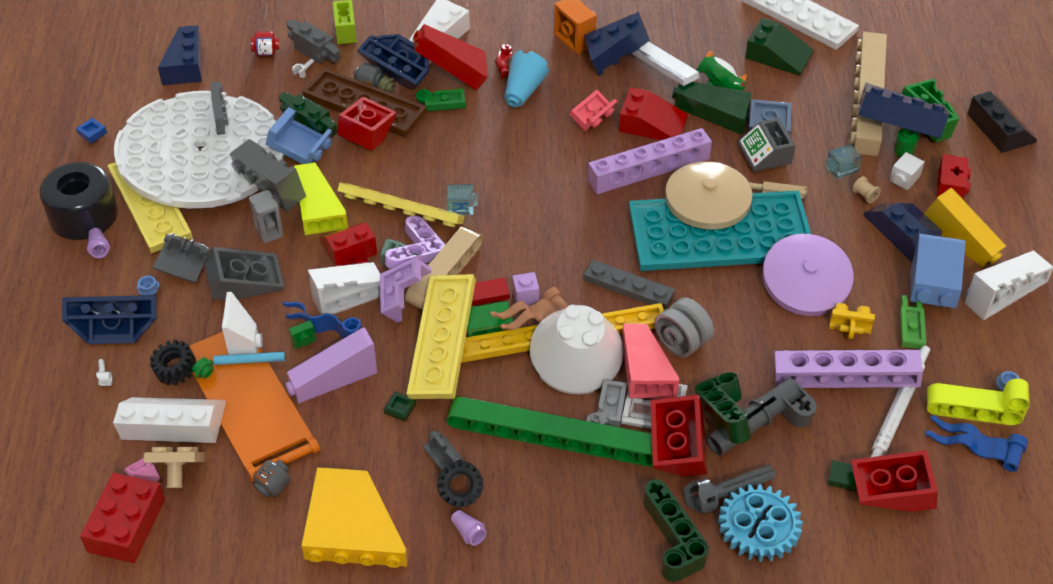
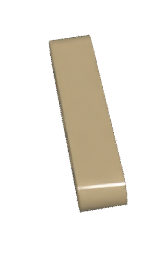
[405,227,483,310]

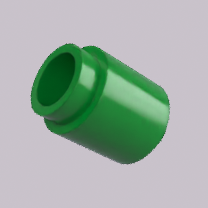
[894,128,919,158]

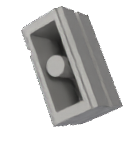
[249,190,283,243]

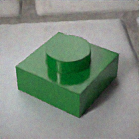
[289,320,316,349]

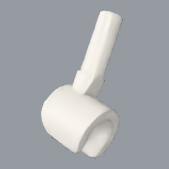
[292,59,314,78]
[96,359,113,386]

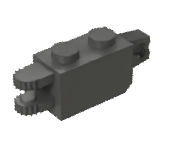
[286,19,341,64]

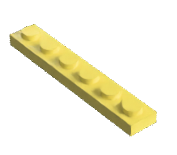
[337,183,465,227]

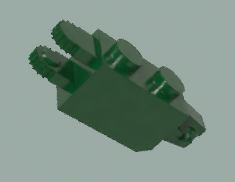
[279,92,338,137]

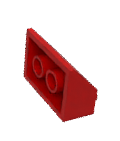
[650,395,707,477]

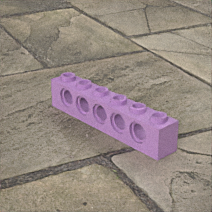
[588,128,712,194]
[774,349,923,388]

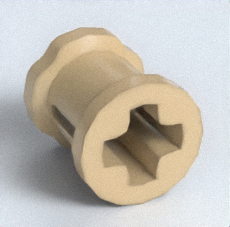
[852,176,881,204]

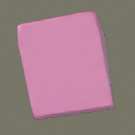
[124,458,160,482]

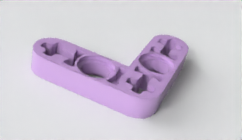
[385,216,445,269]

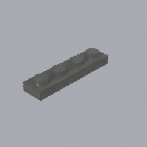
[583,260,675,310]

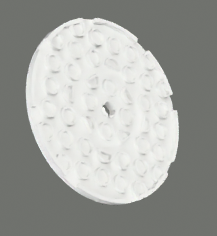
[114,91,285,209]

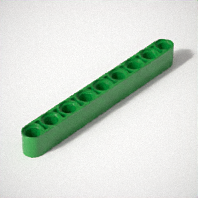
[446,397,653,467]

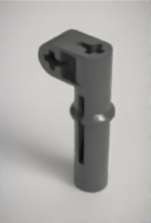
[706,378,817,456]

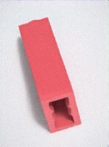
[622,324,679,398]

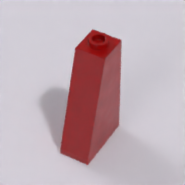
[413,24,488,90]

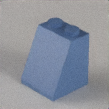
[910,234,965,308]

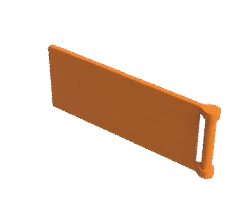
[189,332,320,482]

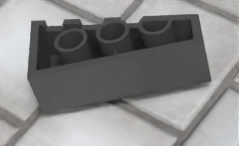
[229,139,306,212]

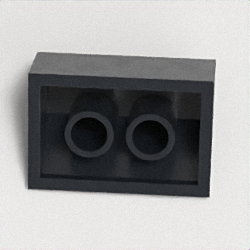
[967,91,1037,153]

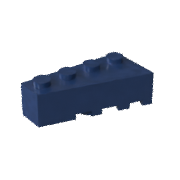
[858,83,949,138]

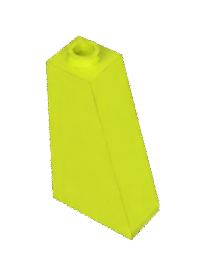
[294,163,348,235]

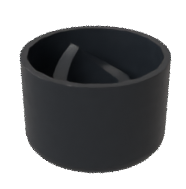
[39,162,118,240]

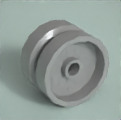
[654,297,714,358]

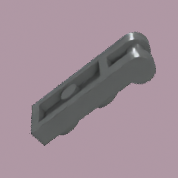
[210,82,229,135]

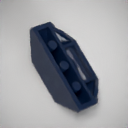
[357,34,429,89]
[863,203,942,262]
[62,295,157,344]

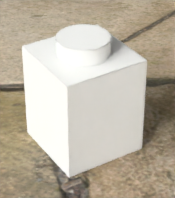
[889,152,925,190]

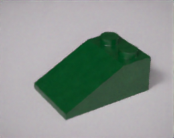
[745,18,814,76]

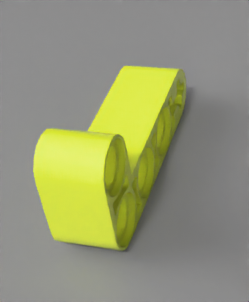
[927,379,1030,425]

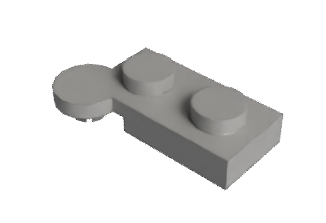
[586,379,627,427]

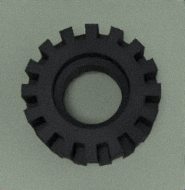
[150,340,196,385]
[437,461,484,507]

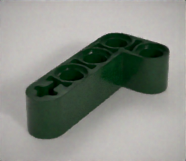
[695,372,751,444]
[643,479,709,582]

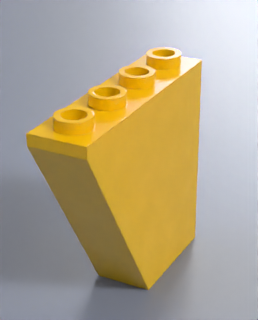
[302,467,408,568]

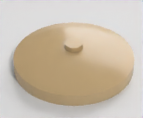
[665,162,752,230]

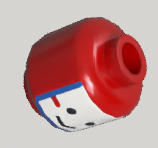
[251,31,279,57]

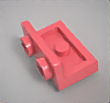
[569,90,618,132]

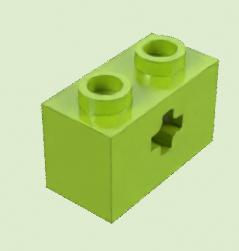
[333,0,357,44]

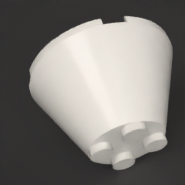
[530,305,623,395]

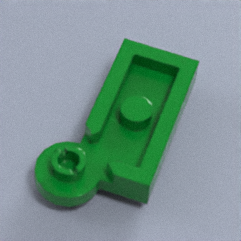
[416,89,466,111]

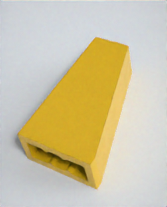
[924,188,1006,267]

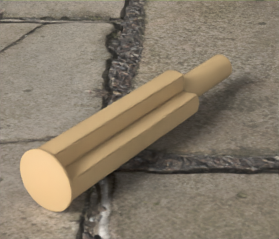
[749,181,807,199]

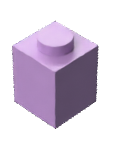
[512,272,539,305]

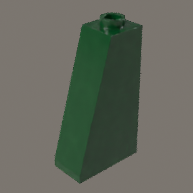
[672,82,752,134]

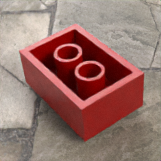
[80,473,165,564]

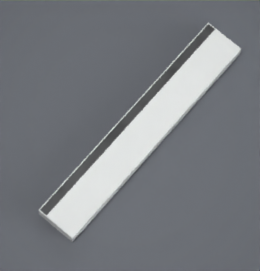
[632,42,699,86]

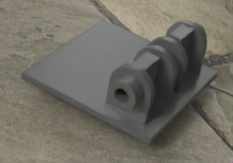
[152,233,211,283]

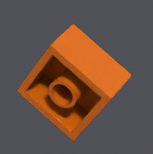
[554,0,597,54]

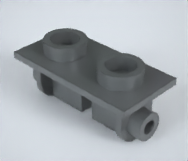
[423,431,464,480]

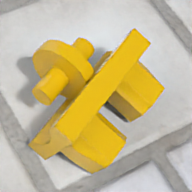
[829,303,875,340]

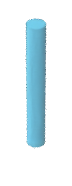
[213,352,286,365]

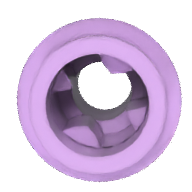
[87,228,110,258]
[451,510,487,546]

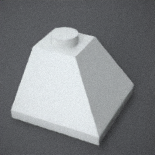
[222,292,263,355]

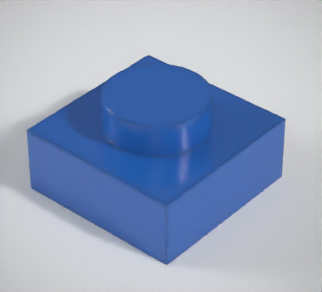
[76,118,107,144]

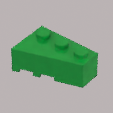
[901,78,959,142]

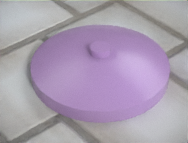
[762,234,854,316]

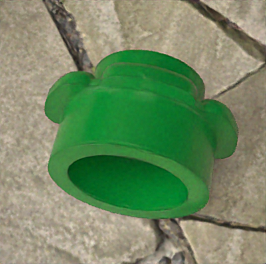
[192,357,214,379]

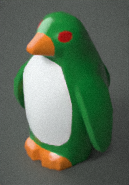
[696,51,747,91]

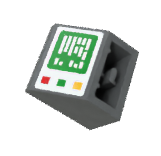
[738,118,795,172]

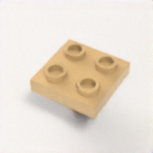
[144,447,205,488]

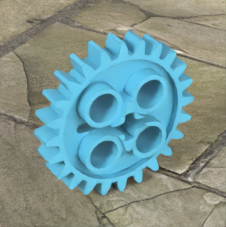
[718,484,803,562]

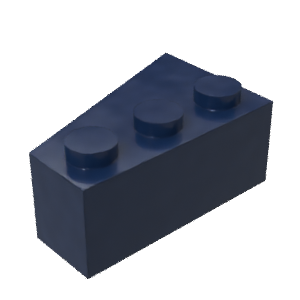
[584,12,650,76]

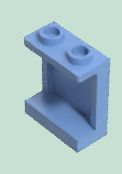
[265,107,332,164]

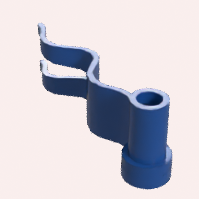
[283,301,362,339]
[925,415,1028,472]

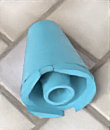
[504,50,550,107]

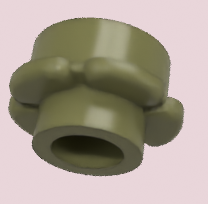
[377,76,395,93]

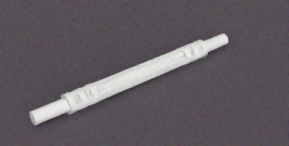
[871,346,930,457]

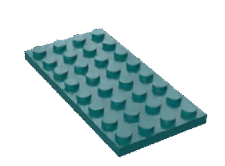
[629,190,811,271]

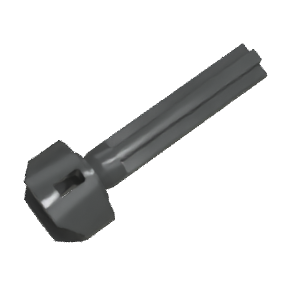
[683,465,776,514]

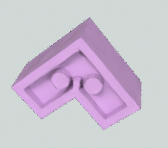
[380,257,432,323]

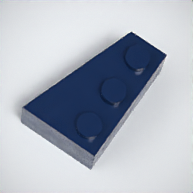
[158,25,202,85]

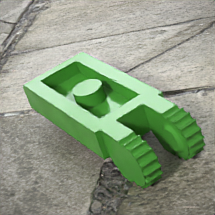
[899,295,926,349]

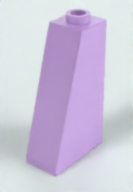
[285,327,377,403]

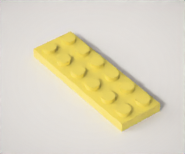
[108,162,193,253]
[407,274,476,399]

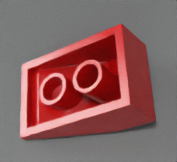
[619,87,688,140]
[851,450,938,512]

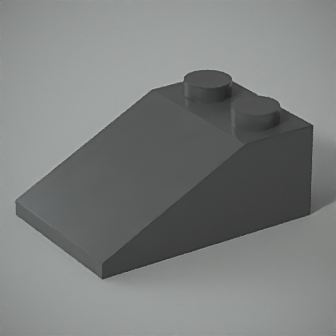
[205,247,285,300]

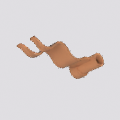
[490,287,569,331]

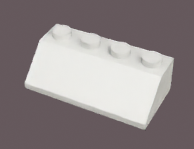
[113,397,226,443]

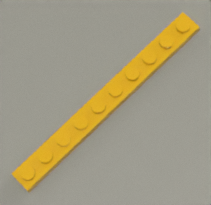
[461,303,664,363]

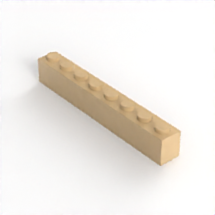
[850,32,887,156]

